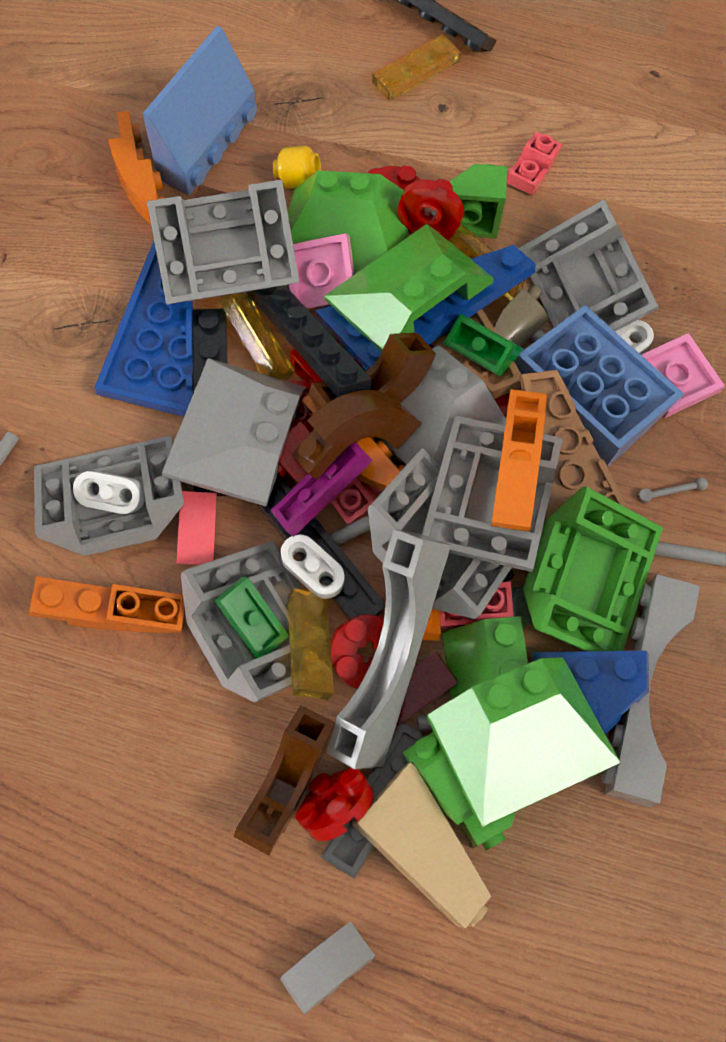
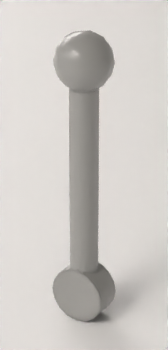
[638,477,708,504]

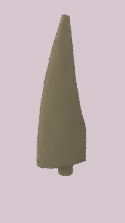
[493,285,549,347]

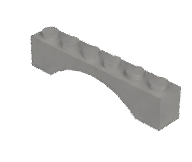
[326,529,451,769]
[601,574,700,808]

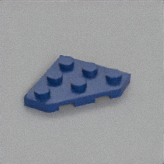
[533,651,649,734]

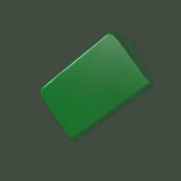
[443,313,523,376]

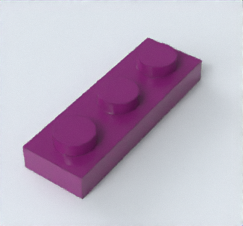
[271,442,373,537]

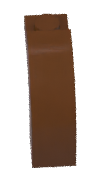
[308,333,436,409]
[292,390,422,480]
[234,705,336,856]

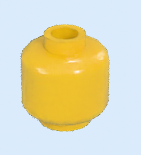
[273,145,321,189]

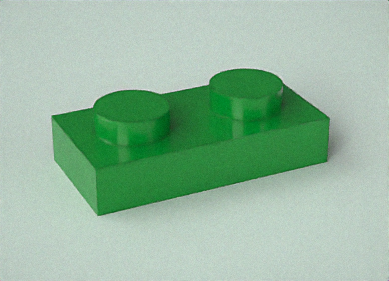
[214,577,289,659]

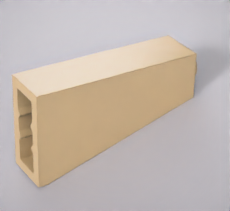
[352,762,491,928]

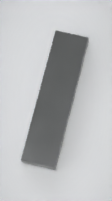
[321,723,426,879]

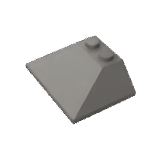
[147,180,300,305]
[518,199,659,331]
[374,345,506,466]
[162,358,307,506]
[422,415,563,572]
[34,435,184,556]
[368,448,512,619]
[181,541,333,703]

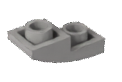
[280,921,375,1015]

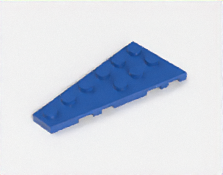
[94,241,193,417]
[315,245,536,371]

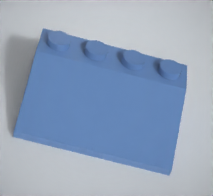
[143,26,257,195]
[514,305,684,467]

